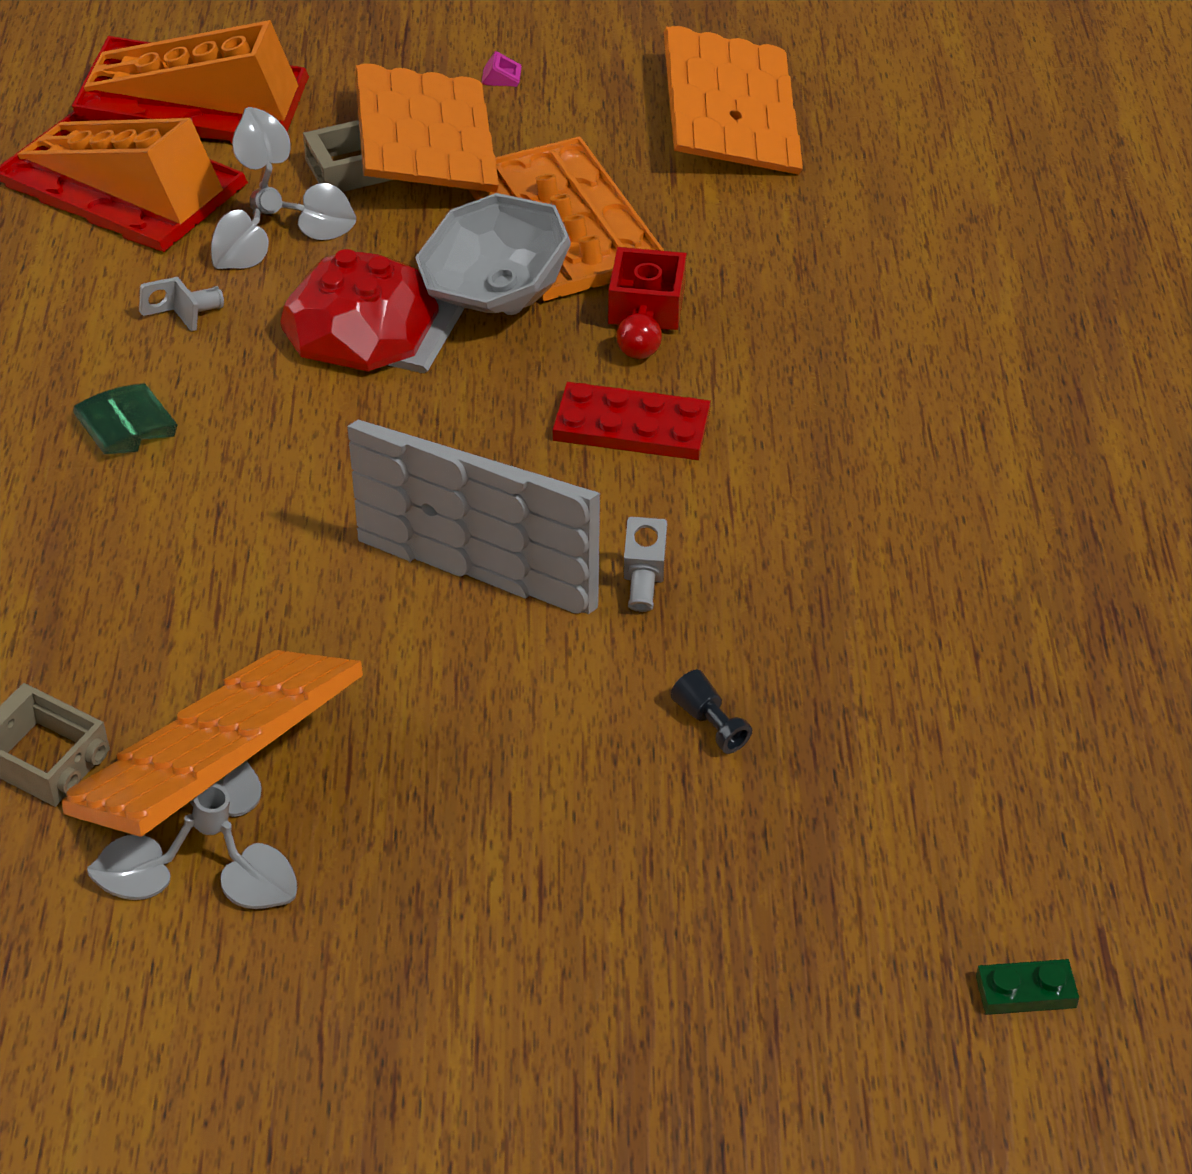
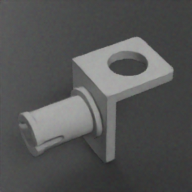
[139,277,224,331]
[624,517,667,612]

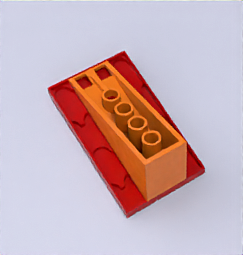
[72,20,309,144]
[0,111,248,252]

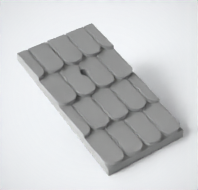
[347,419,600,614]

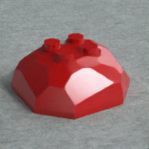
[280,249,439,371]

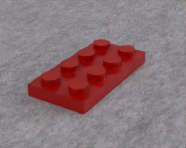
[552,381,711,461]

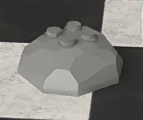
[415,193,571,315]

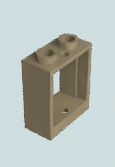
[303,120,392,192]
[0,683,110,807]

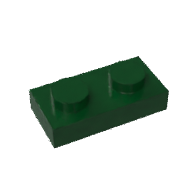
[976,959,1079,1015]

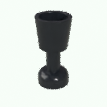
[671,669,753,754]

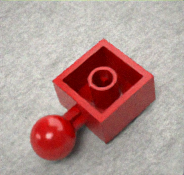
[608,247,687,359]

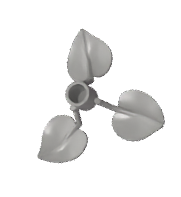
[211,107,356,269]
[87,760,297,909]

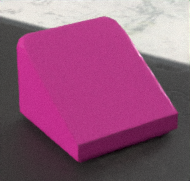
[481,51,522,87]

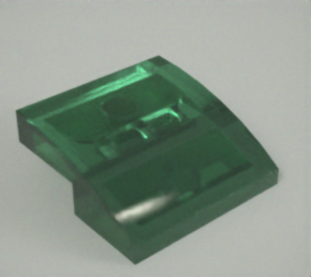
[73,383,178,454]

